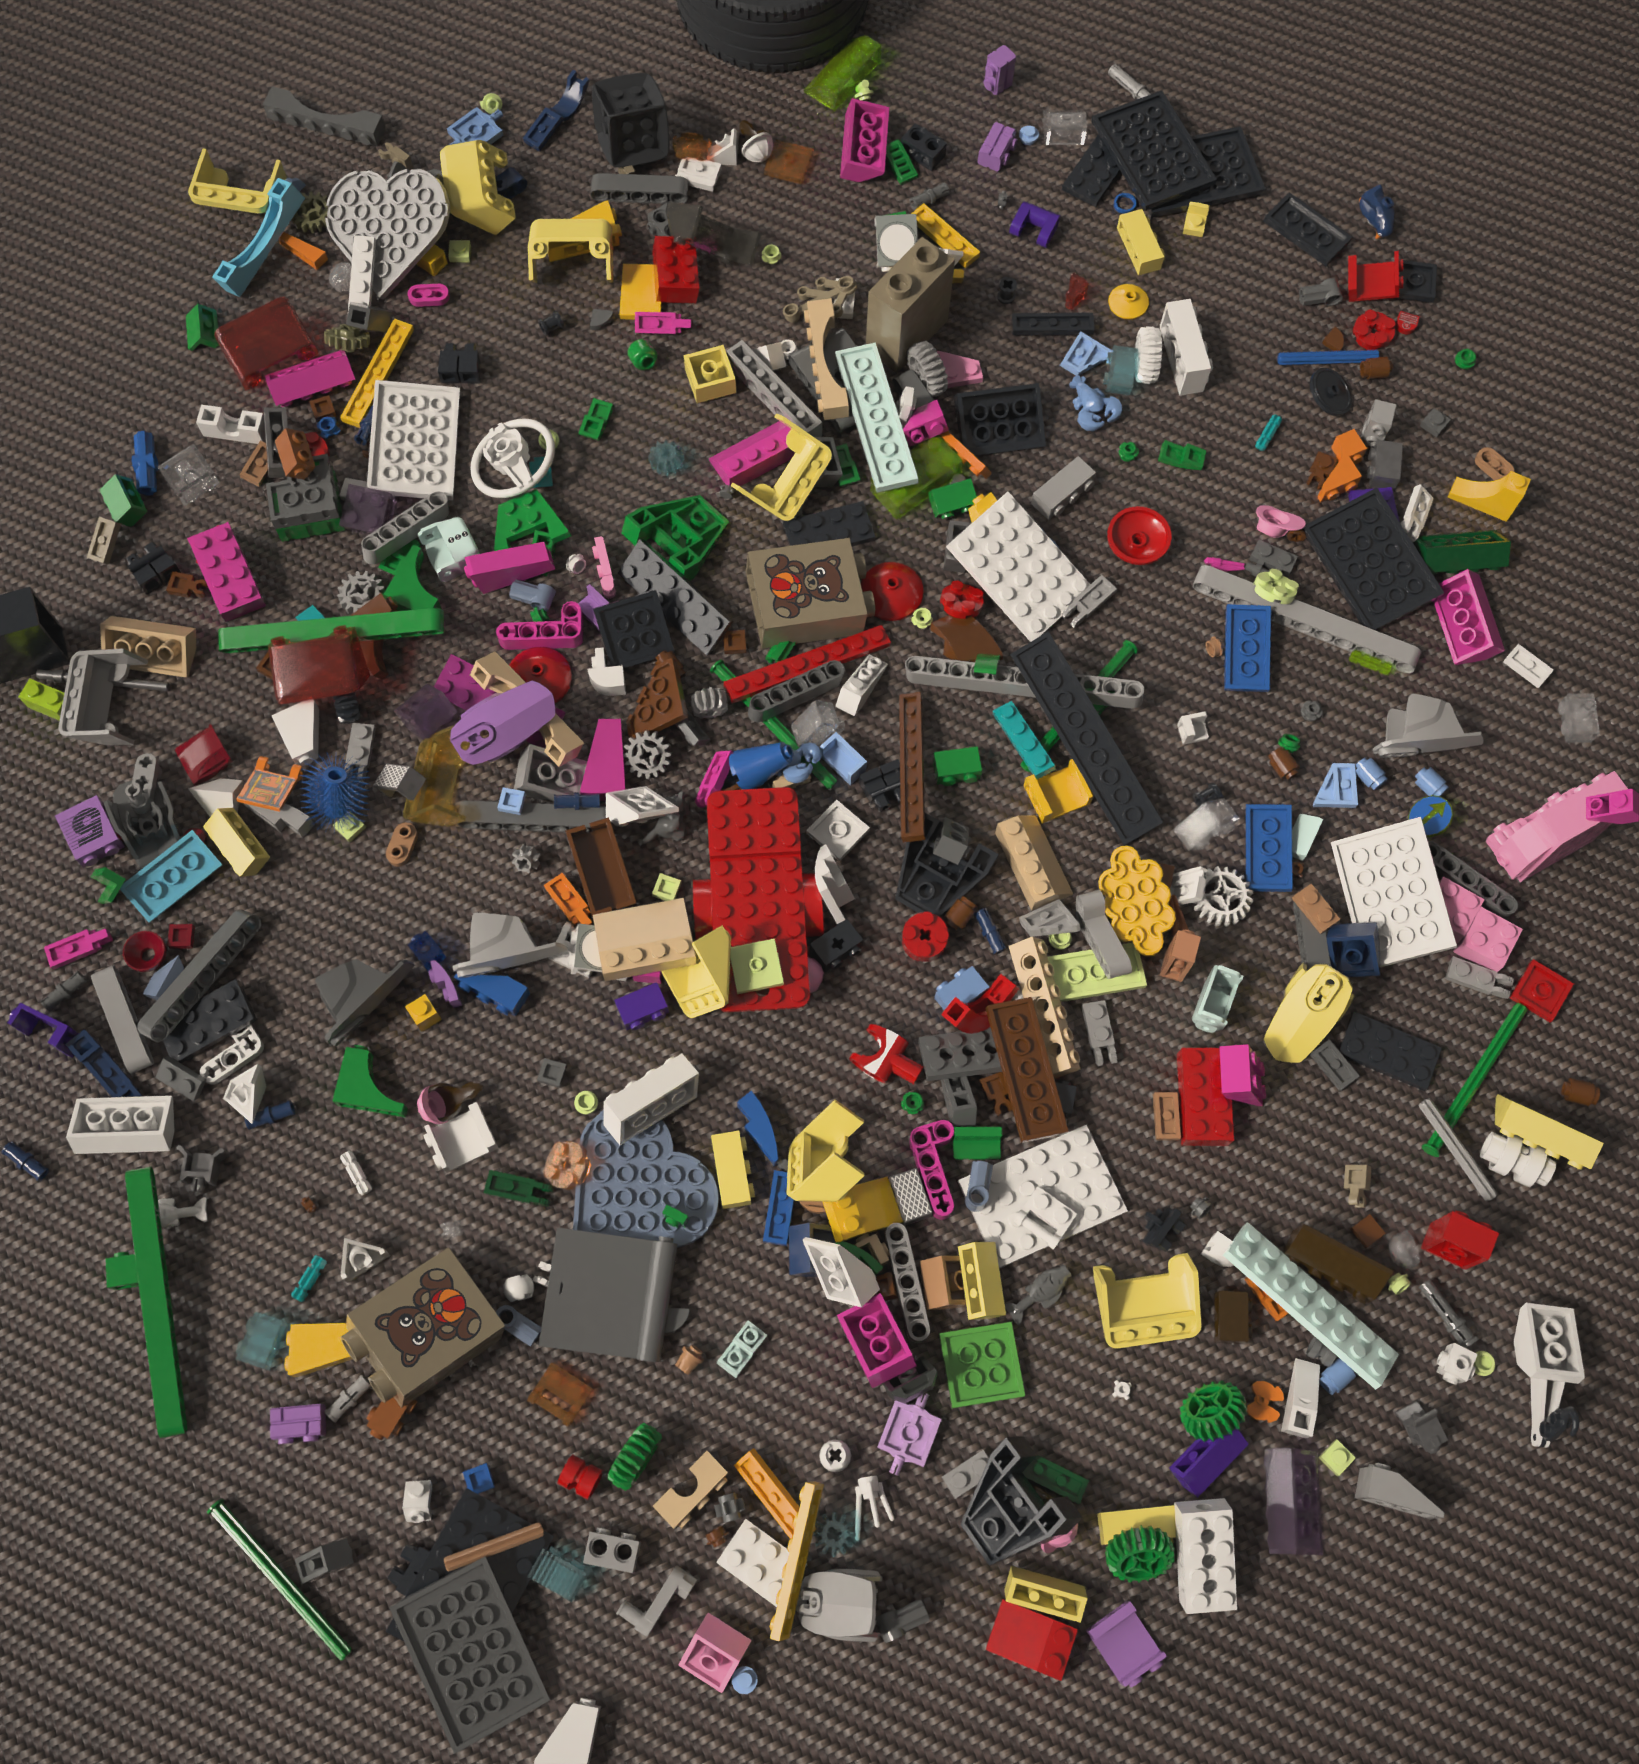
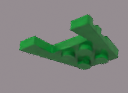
[494,489,572,551]

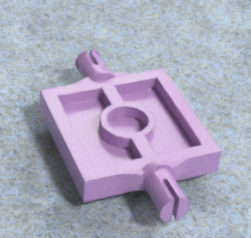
[877,1393,941,1476]

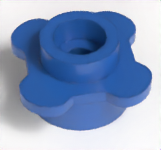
[317,417,341,439]

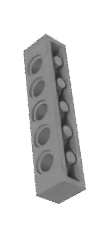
[726,340,822,437]

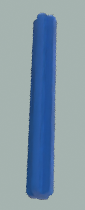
[1277,350,1379,365]

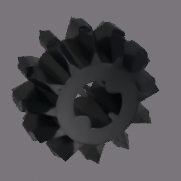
[332,686,361,724]

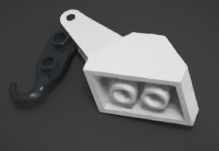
[1514,1303,1585,1448]

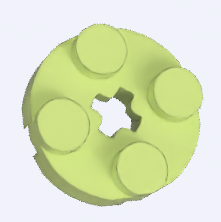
[1254,569,1299,604]

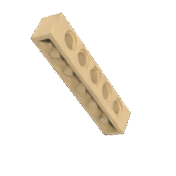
[1009,937,1080,1078]

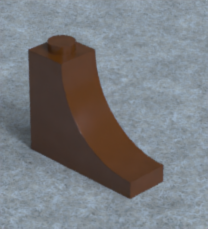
[350,593,398,679]

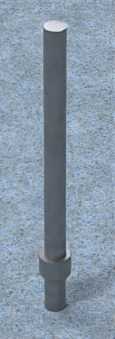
[36,669,169,691]

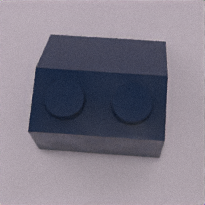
[1326,922,1380,977]
[789,1223,836,1277]

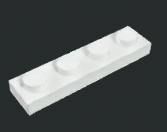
[348,235,376,310]

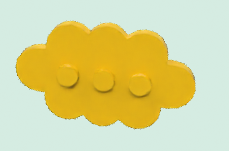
[1098,846,1176,956]

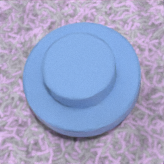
[1019,126,1039,145]
[732,1666,758,1694]

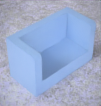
[820,732,867,786]

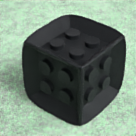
[592,73,669,167]

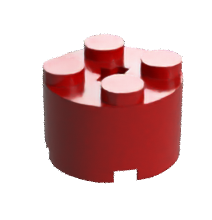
[902,912,949,962]

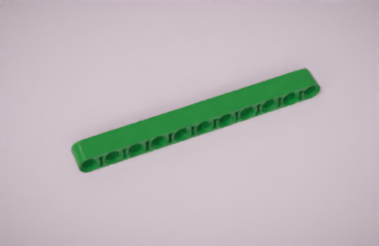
[218,608,445,653]
[125,1166,187,1439]

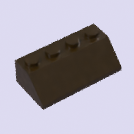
[1283,1224,1393,1304]

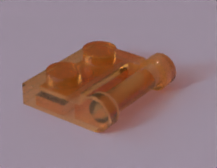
[527,1362,593,1427]

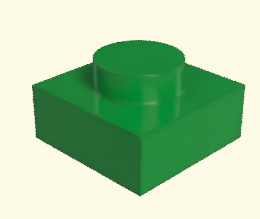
[662,1205,689,1228]

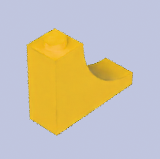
[1448,471,1531,522]

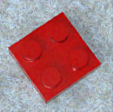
[1509,959,1574,1023]

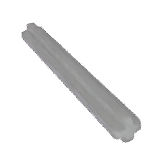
[1419,1098,1497,1201]

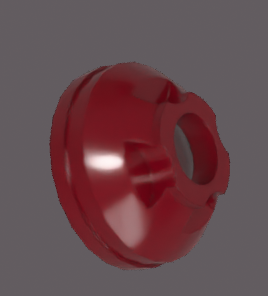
[123,931,167,972]

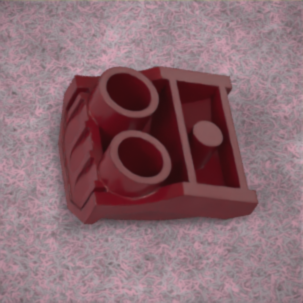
[175,724,233,786]

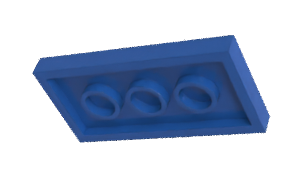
[1224,604,1271,692]
[1245,804,1292,892]

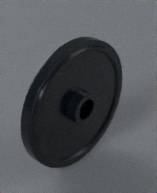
[1310,368,1352,416]

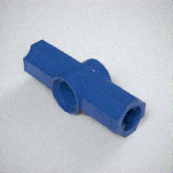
[132,431,159,496]

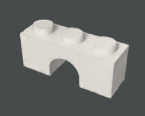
[196,405,266,444]

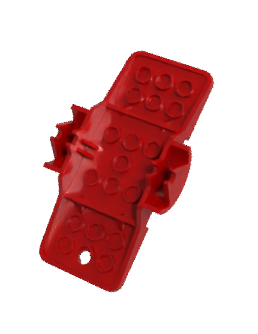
[693,787,824,1013]

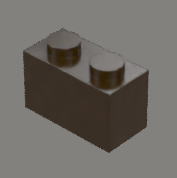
[1214,1291,1252,1345]

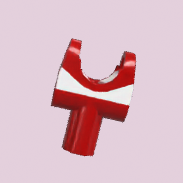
[849,1024,924,1085]

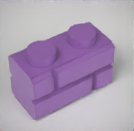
[984,45,1016,95]
[978,122,1017,172]
[270,1404,326,1445]

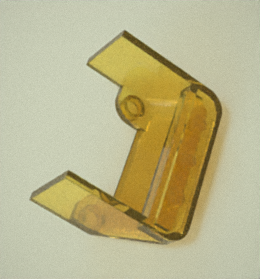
[403,725,470,827]

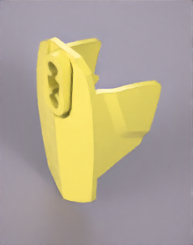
[1264,963,1354,1063]

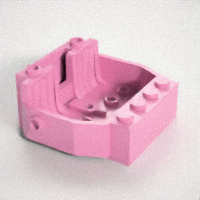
[1486,771,1628,883]

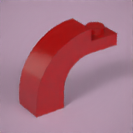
[941,974,1020,1034]

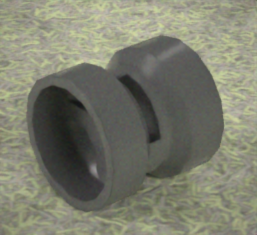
[1306,1336,1337,1367]

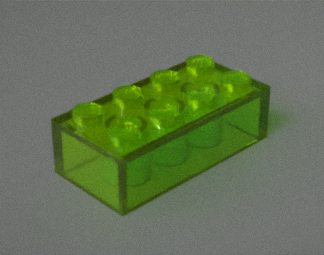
[870,435,963,520]

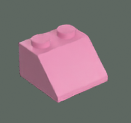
[679,1613,752,1693]

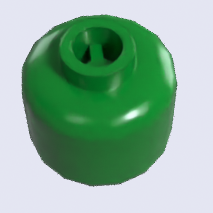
[628,339,658,370]

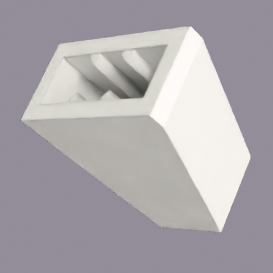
[272,697,319,766]
[534,1698,601,1764]

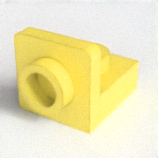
[1183,202,1209,237]

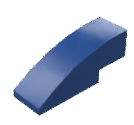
[737,1090,778,1167]

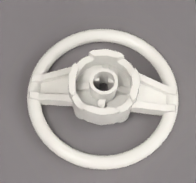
[471,419,555,498]

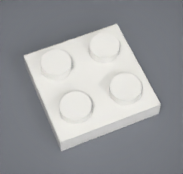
[807,800,870,862]

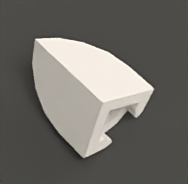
[1201,1231,1234,1267]

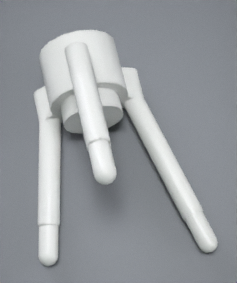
[855,1476,894,1541]

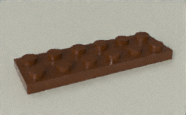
[986,997,1069,1143]

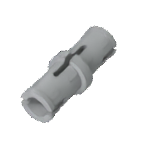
[325,1375,372,1423]

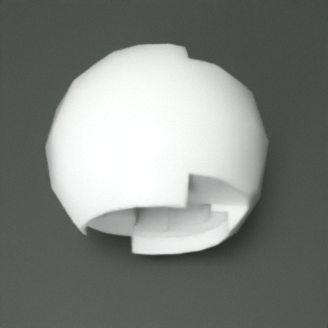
[504,1274,534,1302]
[819,1439,851,1472]

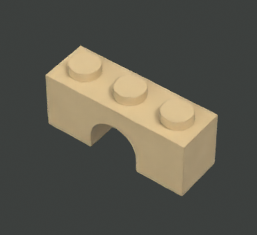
[653,1451,729,1529]

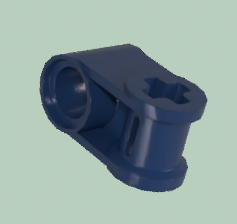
[495,167,527,199]

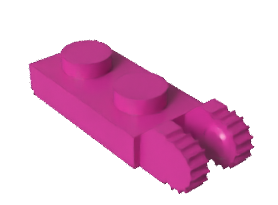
[695,751,733,808]

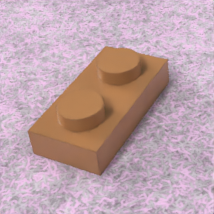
[240,440,268,487]
[1292,883,1340,934]
[1153,1092,1181,1141]

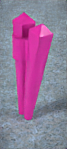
[1204,557,1245,572]

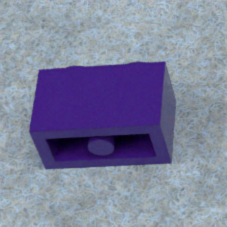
[614,982,669,1030]

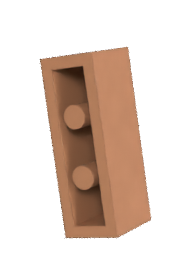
[1159,930,1201,982]

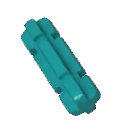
[1255,414,1282,451]
[291,1255,327,1302]

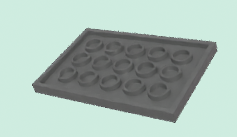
[389,1556,550,1754]

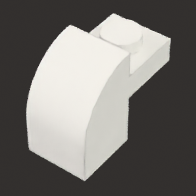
[588,648,626,696]

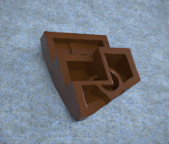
[930,615,1003,662]

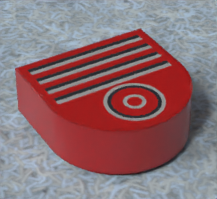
[1395,311,1420,335]

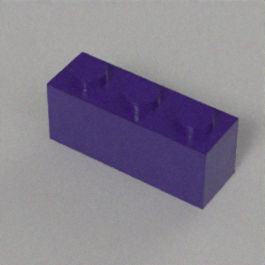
[1169,1429,1249,1498]

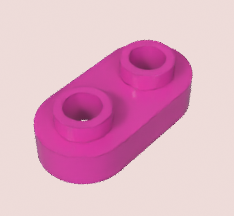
[408,283,450,307]

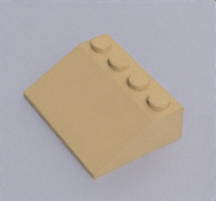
[593,898,696,981]

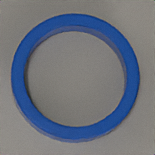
[1114,193,1136,214]

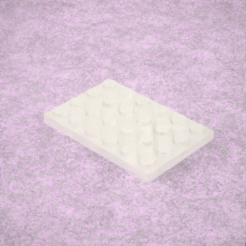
[367,380,460,501]
[946,492,1091,642]
[1331,817,1457,967]
[958,1125,1128,1269]

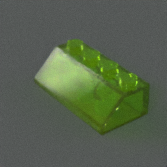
[804,35,881,111]

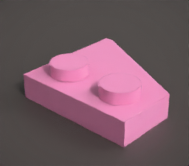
[937,351,983,388]

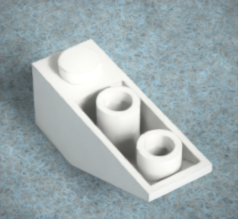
[836,654,888,716]
[1281,1358,1320,1438]

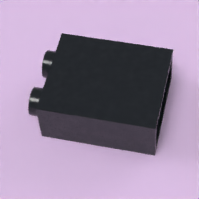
[0,587,70,684]

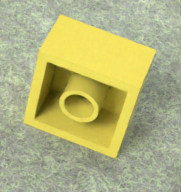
[684,345,736,403]

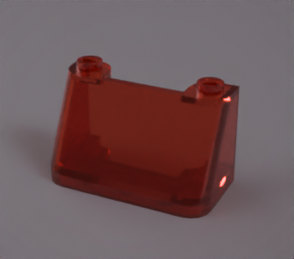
[214,297,319,391]
[268,625,370,704]

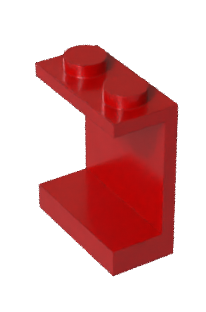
[1348,251,1403,302]

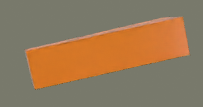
[278,232,328,270]

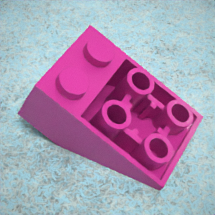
[1220,1044,1266,1106]

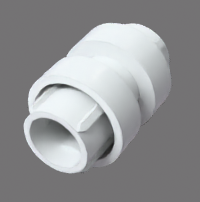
[1480,1132,1556,1187]

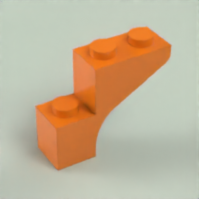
[1318,429,1367,503]

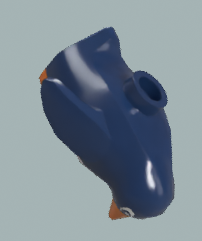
[1359,185,1394,239]

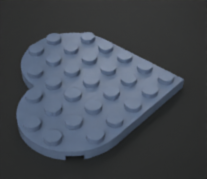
[573,1110,719,1248]

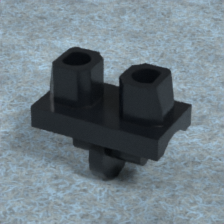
[1142,1207,1186,1252]

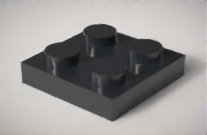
[1398,260,1437,303]

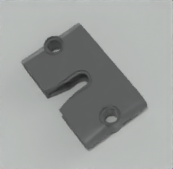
[788,328,857,433]

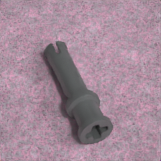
[1418,1279,1479,1348]

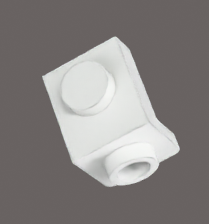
[402,1480,432,1523]

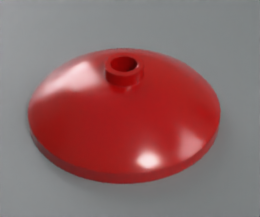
[1107,506,1172,565]
[860,562,924,621]
[509,647,572,703]

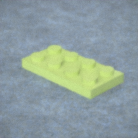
[1048,943,1147,1002]

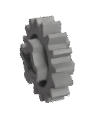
[337,571,385,614]
[623,730,672,779]

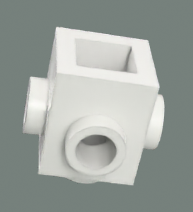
[1437,1343,1477,1385]

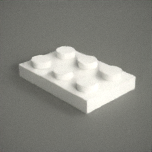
[716,1519,807,1607]

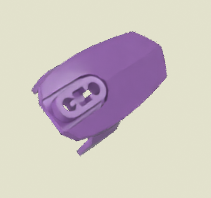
[450,680,555,765]

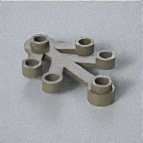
[783,276,857,323]

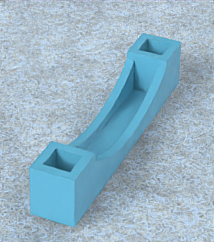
[212,178,305,297]

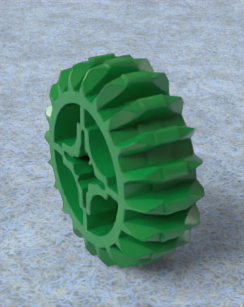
[1180,1380,1248,1442]
[608,1423,662,1491]
[1105,1525,1175,1583]

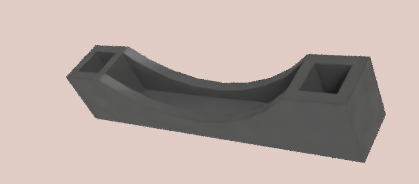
[263,86,386,147]

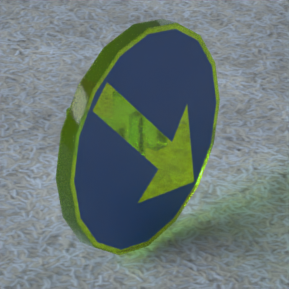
[1408,795,1454,837]

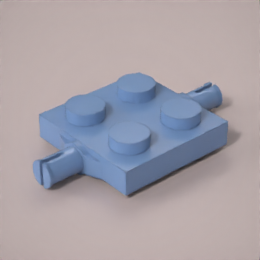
[447,107,503,145]

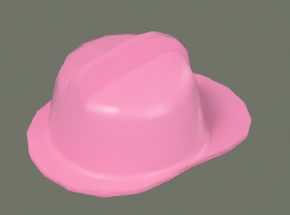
[1256,505,1306,538]

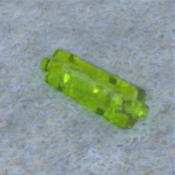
[1349,650,1392,675]

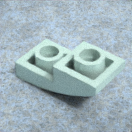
[717,1320,767,1378]

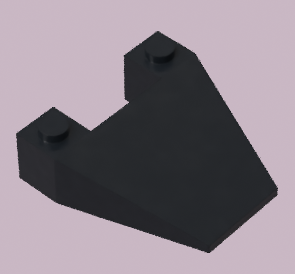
[895,812,1001,917]
[960,1436,1082,1566]

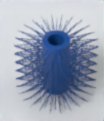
[300,753,370,834]

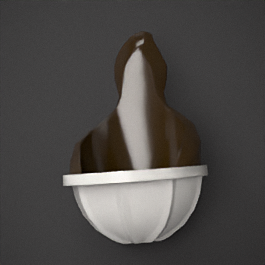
[739,120,773,163]

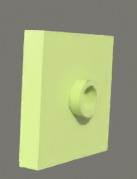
[730,939,784,994]

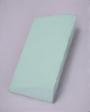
[1292,814,1323,861]

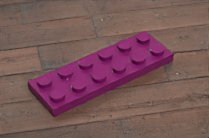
[431,654,566,749]

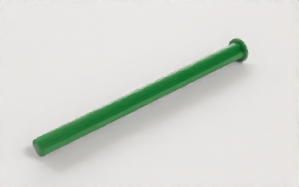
[1021,640,1138,772]
[710,659,837,789]
[1422,1003,1527,1157]
[207,1498,352,1661]

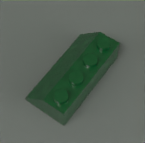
[1412,530,1511,575]

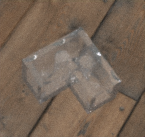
[1173,798,1240,851]

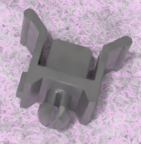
[177,1145,231,1193]
[1395,1401,1448,1454]

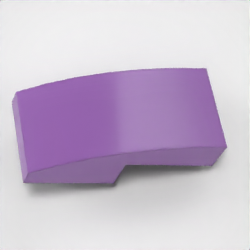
[429,960,462,1008]

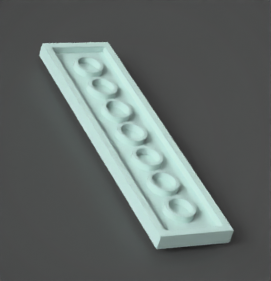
[835,343,918,493]
[1223,1222,1399,1390]

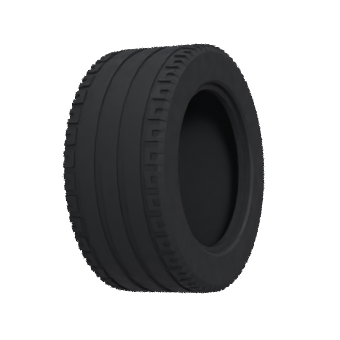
[676,0,868,72]

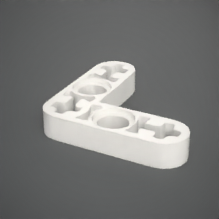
[200,1024,264,1085]

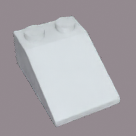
[606,786,679,827]
[803,1237,880,1307]

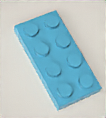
[120,830,222,923]

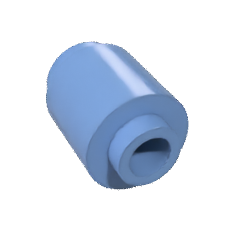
[1355,758,1388,791]
[1415,767,1449,797]
[1319,1358,1356,1395]

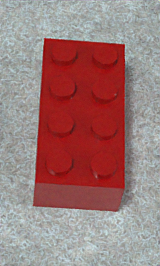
[1177,1048,1234,1146]

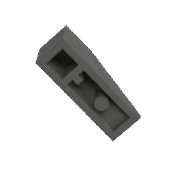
[941,1056,977,1127]

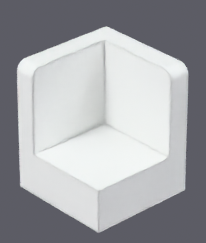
[752,342,786,370]
[1177,712,1209,745]

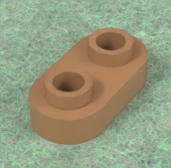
[1475,447,1514,481]
[386,822,418,867]

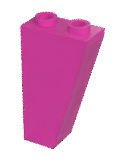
[464,542,555,594]
[580,719,625,801]

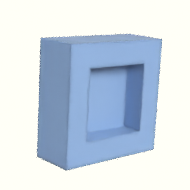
[497,787,526,815]

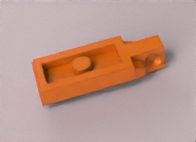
[544,873,592,925]

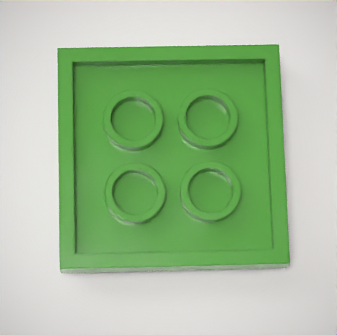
[939,1322,1025,1409]

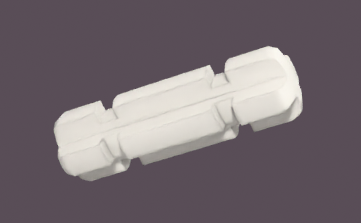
[340,1151,372,1195]

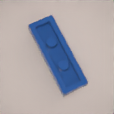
[763,1170,794,1246]

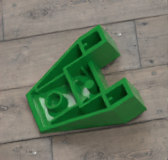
[621,495,729,581]

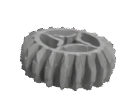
[907,341,948,397]

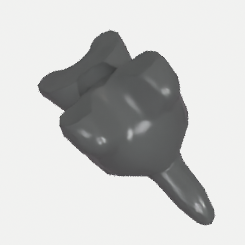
[641,791,689,844]

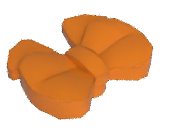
[1247,1381,1284,1423]

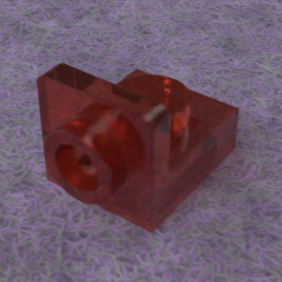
[1065,273,1089,311]

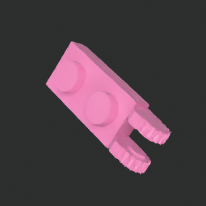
[592,536,616,599]

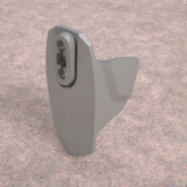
[1373,694,1483,758]
[453,913,568,978]
[796,1569,882,1642]

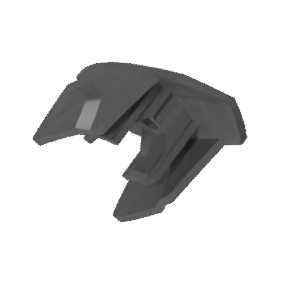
[104,780,181,869]
[315,959,415,1047]

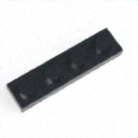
[1011,313,1095,335]

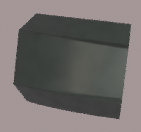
[883,1356,937,1404]

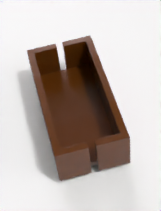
[565,817,637,917]

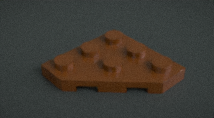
[626,658,688,739]

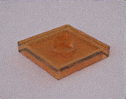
[764,139,813,184]

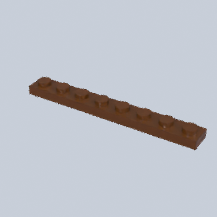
[899,692,925,843]

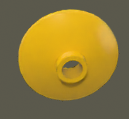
[1108,284,1149,320]

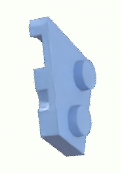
[1060,331,1114,376]
[1313,763,1358,808]

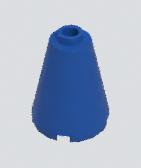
[729,742,794,790]

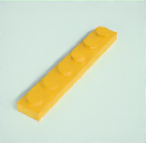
[340,319,414,428]
[770,1481,824,1642]

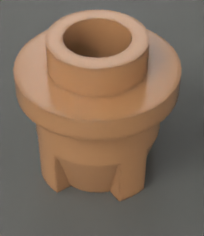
[675,1345,704,1375]

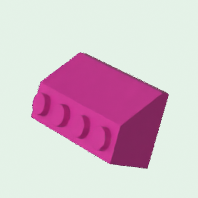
[840,98,889,182]
[265,350,355,407]
[709,421,795,486]
[1434,569,1505,665]

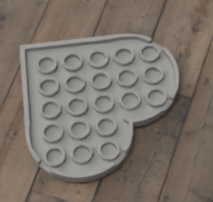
[325,169,450,300]

